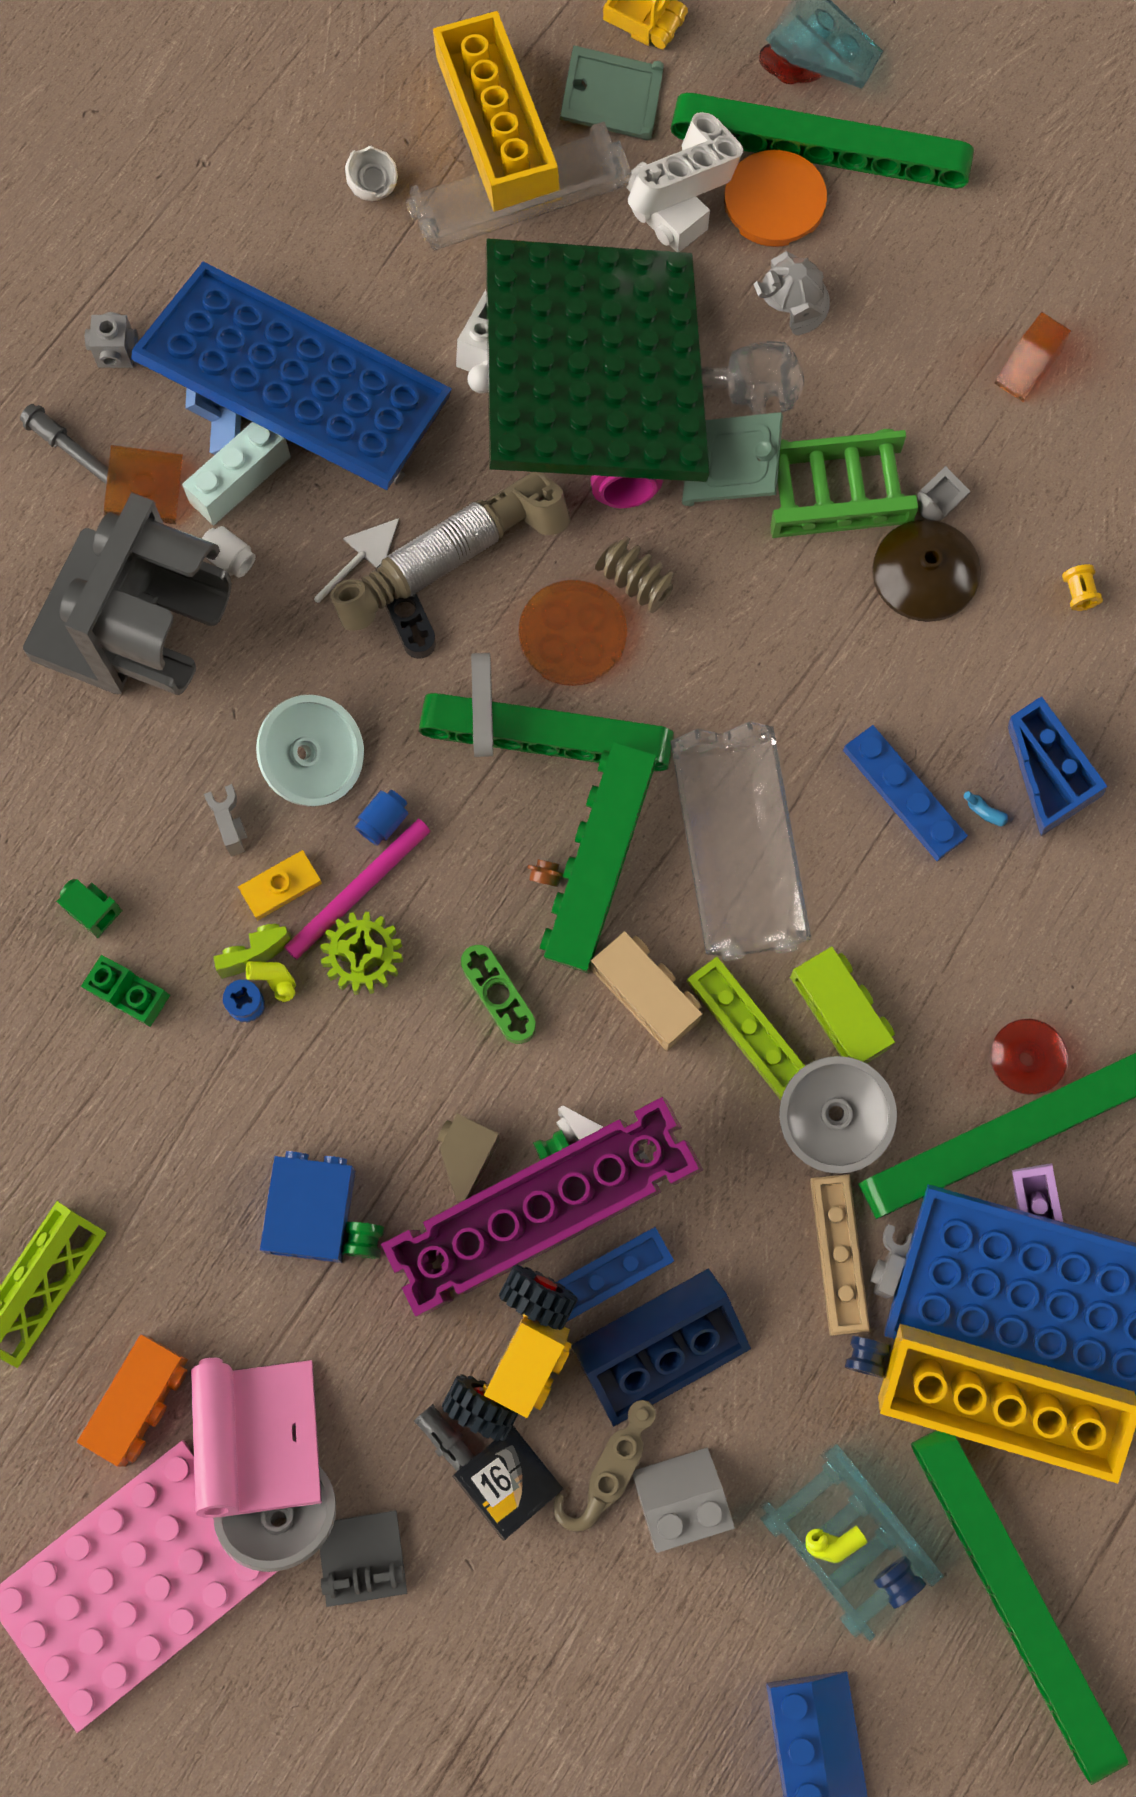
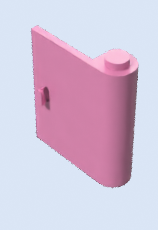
[191,1358,322,1518]

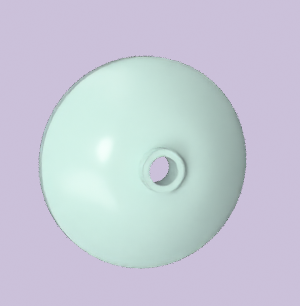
[256,695,364,806]

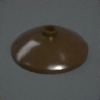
[872,519,981,622]

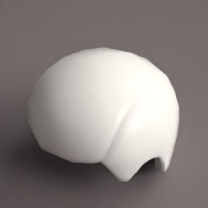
[345,146,398,201]

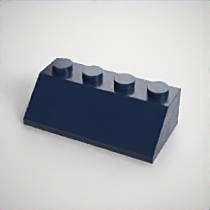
[571,1268,751,1427]

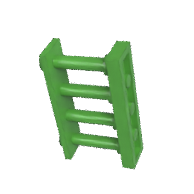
[770,429,918,538]

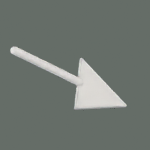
[314,518,399,603]

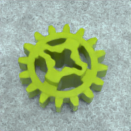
[320,911,403,995]

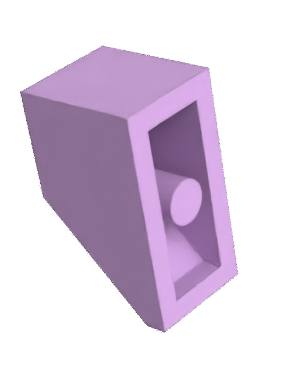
[1012,1163,1063,1222]

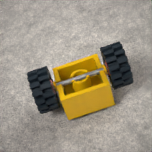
[442,1265,578,1441]

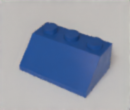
[766,1671,868,1797]

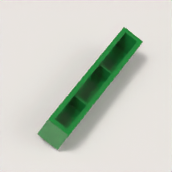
[540,742,657,974]

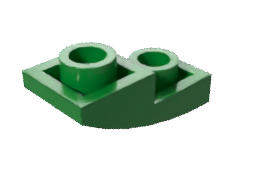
[81,955,171,1027]

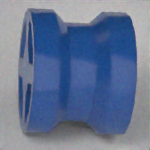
[223,979,265,1022]

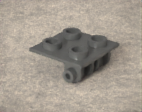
[320,1510,408,1607]

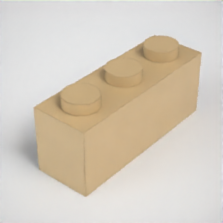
[590,931,702,1051]

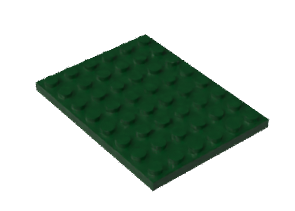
[485,238,710,482]

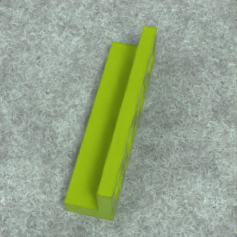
[0,1201,107,1369]

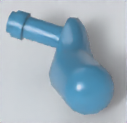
[964,791,1008,827]

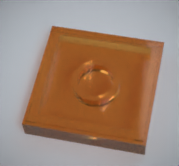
[104,445,183,524]

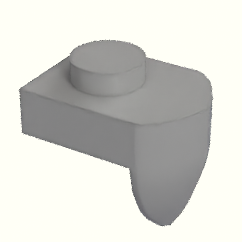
[917,466,971,521]

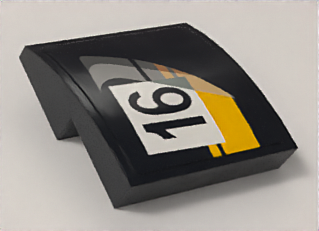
[452,1426,564,1541]

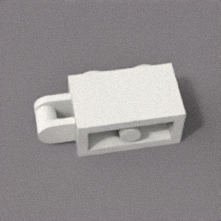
[623,162,710,252]

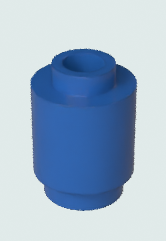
[355,790,409,846]

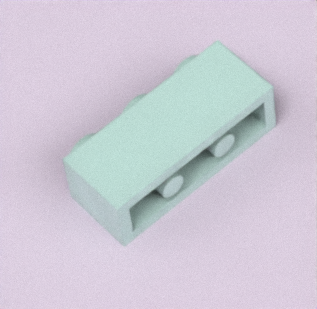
[182,422,291,526]

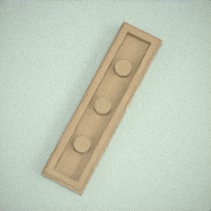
[810,1174,870,1336]

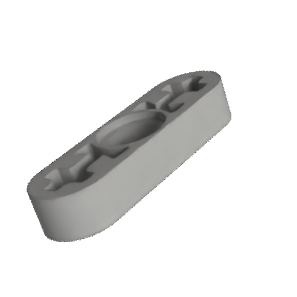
[471,653,493,757]

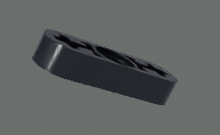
[375,564,436,659]

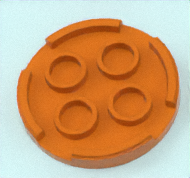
[724,150,827,247]

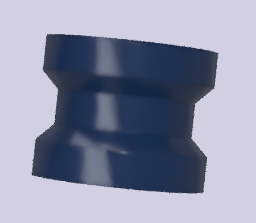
[845,1336,891,1378]
[873,1556,926,1609]

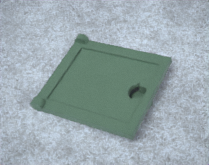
[559,45,664,140]
[682,412,783,506]

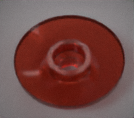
[759,42,825,84]
[990,1019,1068,1095]

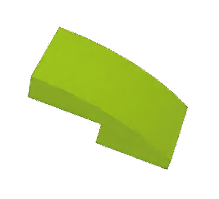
[213,924,291,978]

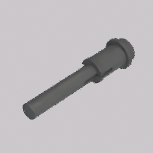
[20,404,117,486]

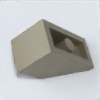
[437,1114,500,1204]

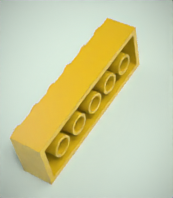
[433,10,560,213]
[878,1324,1136,1484]

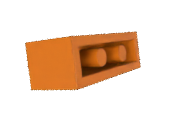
[76,1334,188,1467]

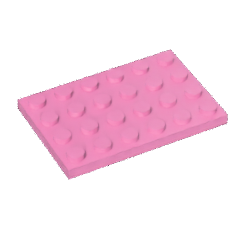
[0,1440,278,1733]

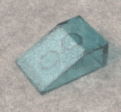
[765,0,883,88]

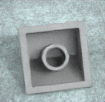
[633,1447,735,1553]

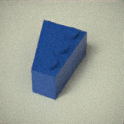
[1008,696,1107,836]

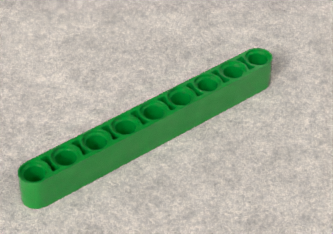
[670,92,974,189]
[859,1053,1136,1219]
[911,1430,1129,1785]

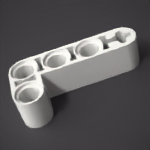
[628,112,743,215]

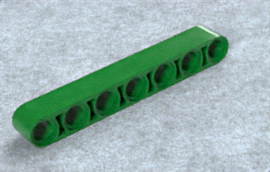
[418,693,674,771]

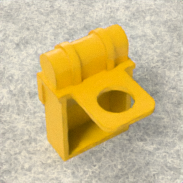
[603,0,688,49]

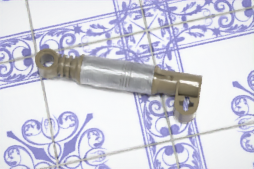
[330,472,570,631]

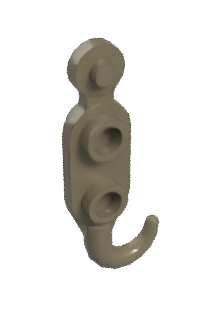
[553,1400,656,1532]

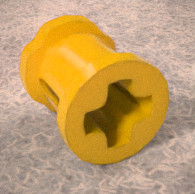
[1062,564,1103,611]

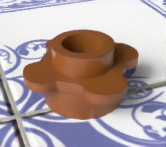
[527,859,564,887]

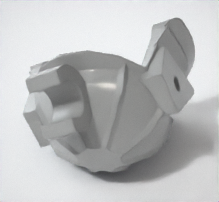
[754,251,830,335]

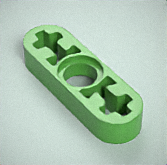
[461,945,536,1044]

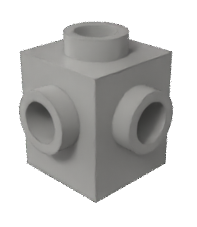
[85,312,138,368]

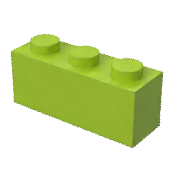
[790,946,895,1064]

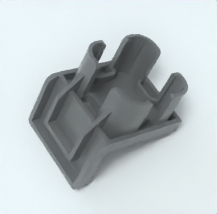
[23,492,232,695]

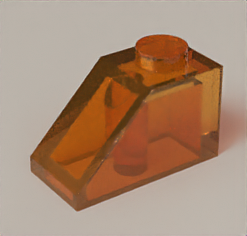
[994,312,1071,402]

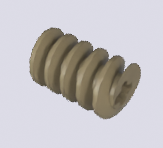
[595,536,674,613]

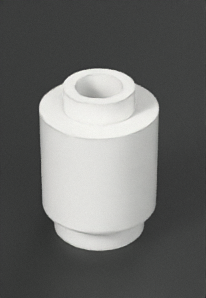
[202,526,256,578]

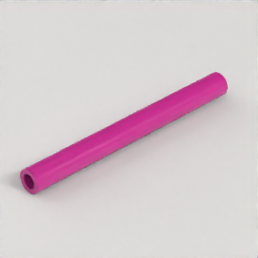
[284,818,431,960]

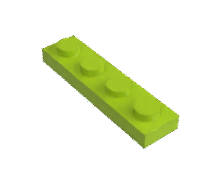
[687,957,805,1100]

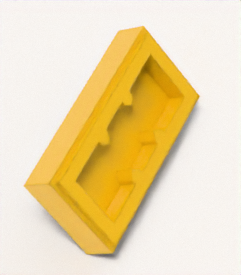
[238,850,322,921]

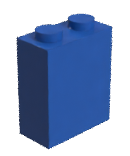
[260,1151,356,1263]

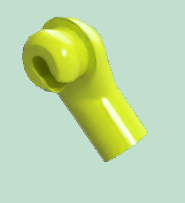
[246,961,296,1002]
[806,1526,868,1563]

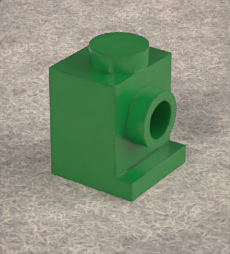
[56,879,123,938]

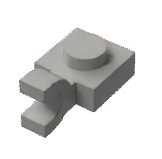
[204,784,248,857]
[870,1224,913,1299]

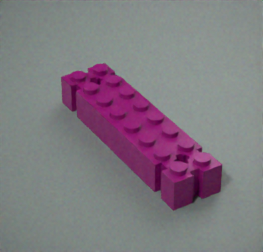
[381,1097,703,1317]

